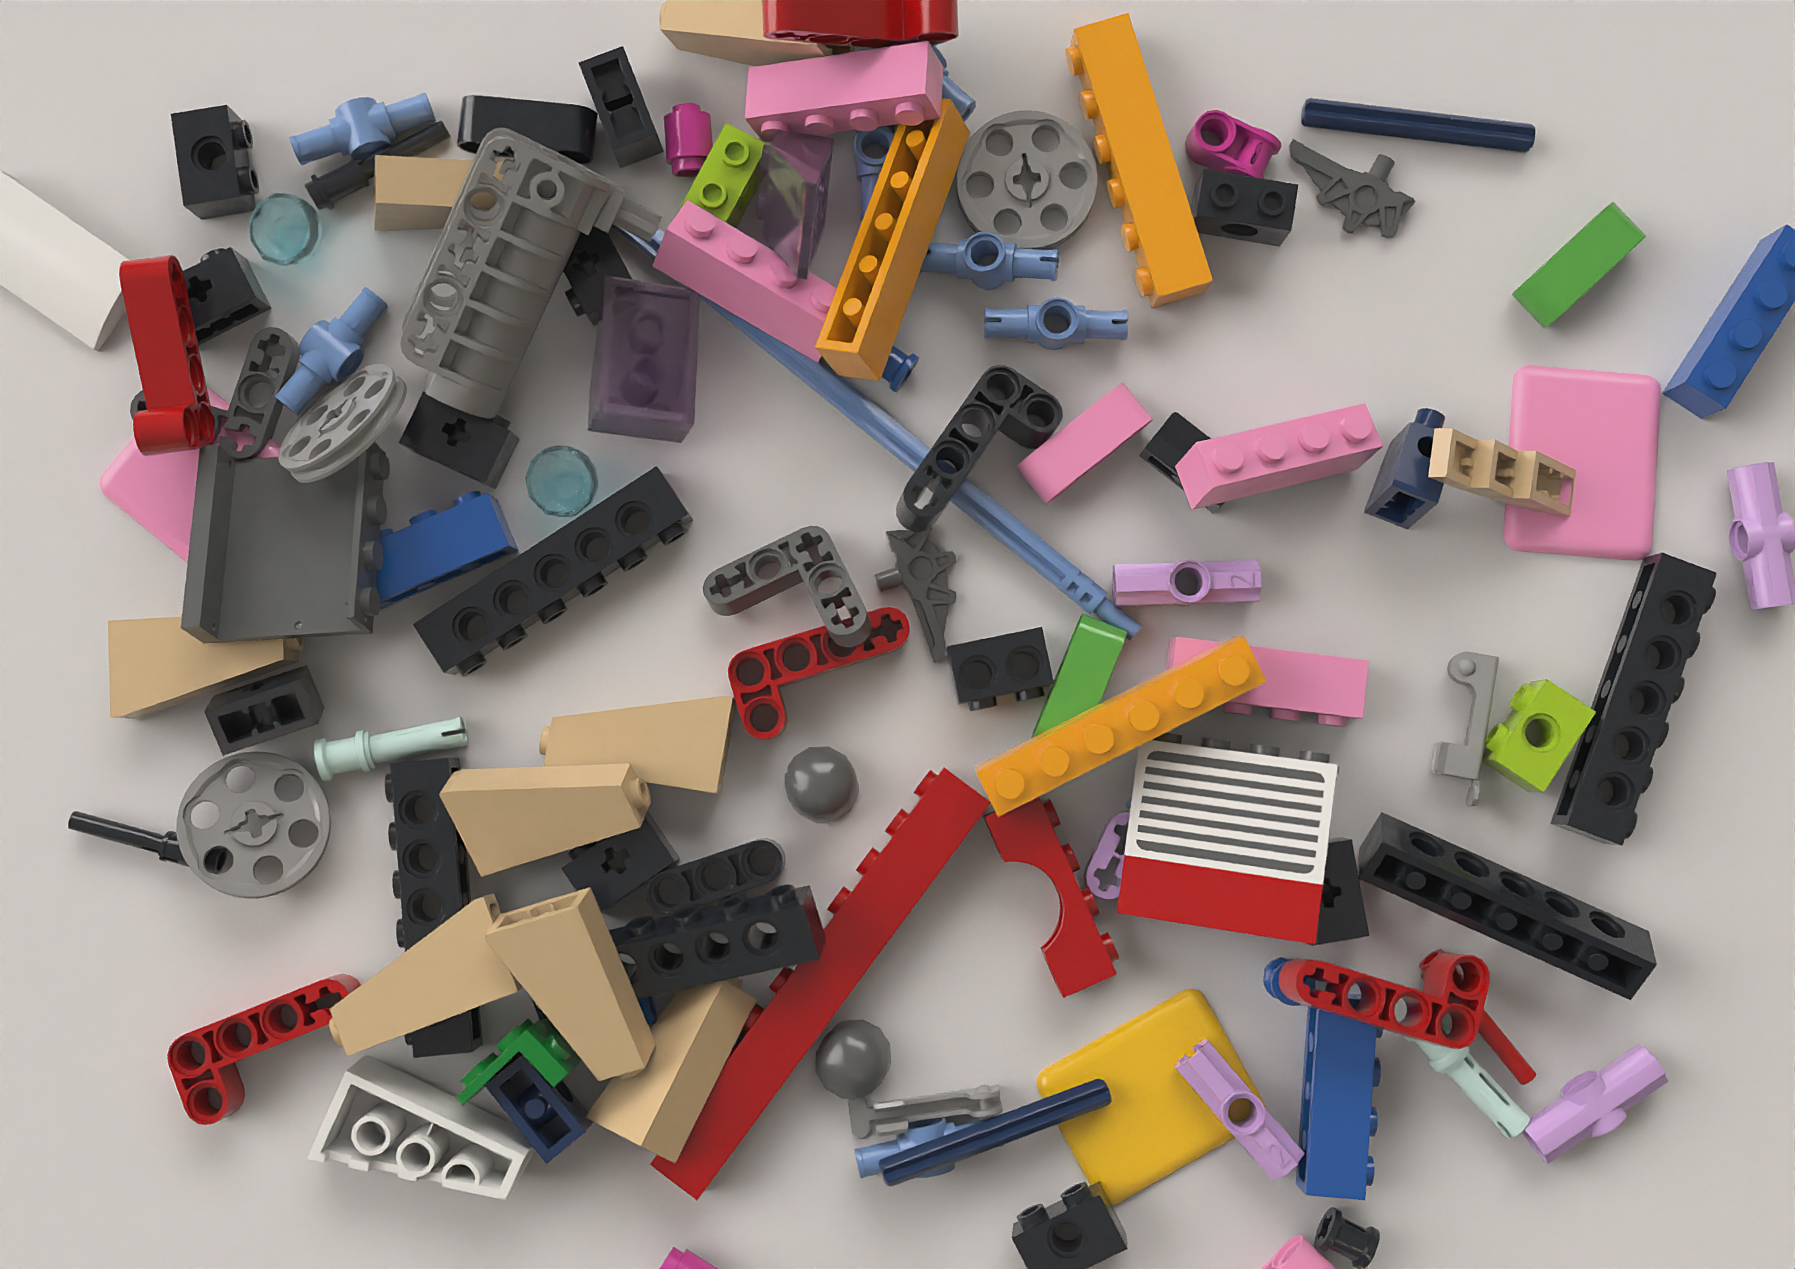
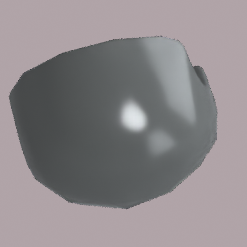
[785,746,859,823]
[816,1019,891,1100]

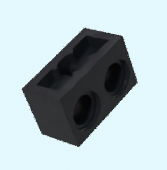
[578,46,664,168]
[946,627,1054,711]

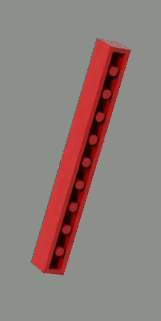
[650,767,991,1200]

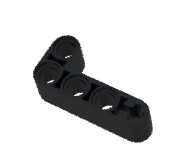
[896,365,1063,532]

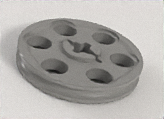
[956,110,1098,250]
[278,363,407,483]
[176,752,331,899]

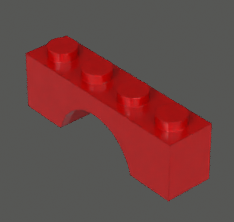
[983,796,1120,998]

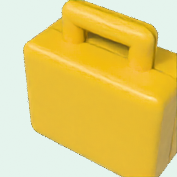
[1036,989,1266,1205]

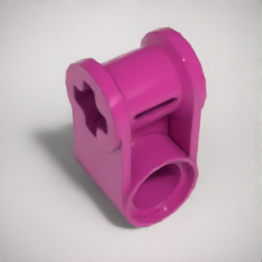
[1185,110,1282,179]

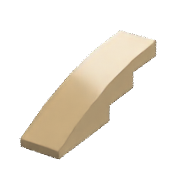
[1428,428,1576,516]

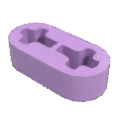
[1084,811,1130,899]

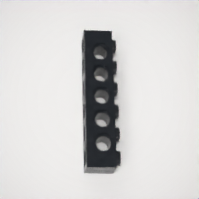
[413,466,693,677]
[1550,553,1717,846]
[385,758,483,1058]
[1359,812,1657,1000]
[531,884,826,1020]

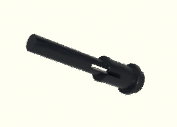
[304,120,451,210]
[68,811,227,875]

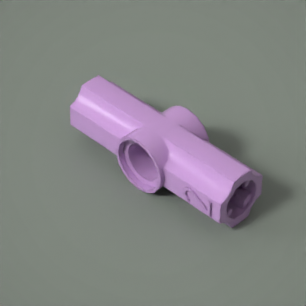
[1727,462,1795,610]
[1112,559,1262,607]
[1174,1039,1305,1181]
[1522,1044,1668,1164]

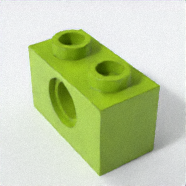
[681,123,772,228]
[1482,679,1596,793]

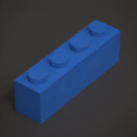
[1662,224,1795,419]
[376,491,519,610]
[1296,994,1383,1200]

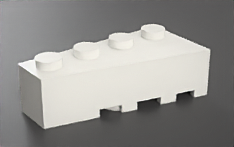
[307,1055,535,1200]

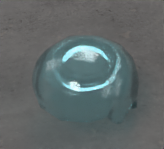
[248,193,322,266]
[525,445,599,517]

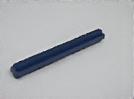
[1301,98,1536,152]
[879,1079,1112,1187]

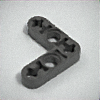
[130,327,300,460]
[702,526,872,647]

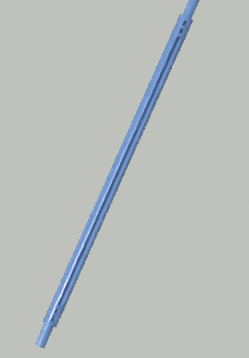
[557,152,1142,641]

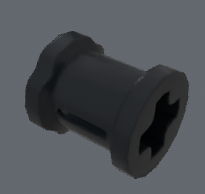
[1314,1207,1380,1269]

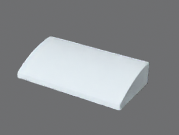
[0,170,130,351]

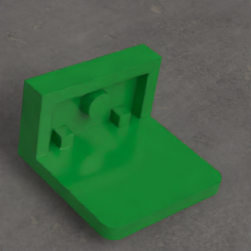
[456,1018,582,1106]

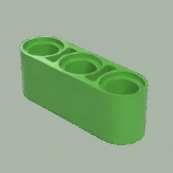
[1511,202,1646,328]
[1031,613,1127,738]

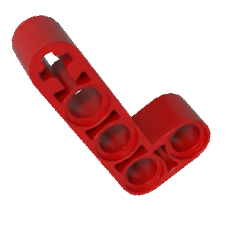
[762,0,959,49]
[119,255,215,456]
[728,607,910,740]
[1279,953,1490,1049]
[167,974,361,1125]

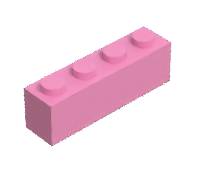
[744,41,943,143]
[652,200,837,363]
[1175,403,1383,510]
[1166,637,1369,727]

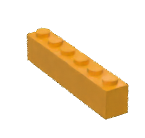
[1065,13,1213,308]
[815,98,970,381]
[974,636,1267,817]

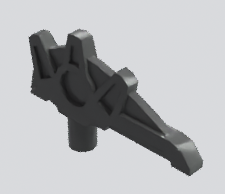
[1289,139,1416,238]
[875,527,957,663]

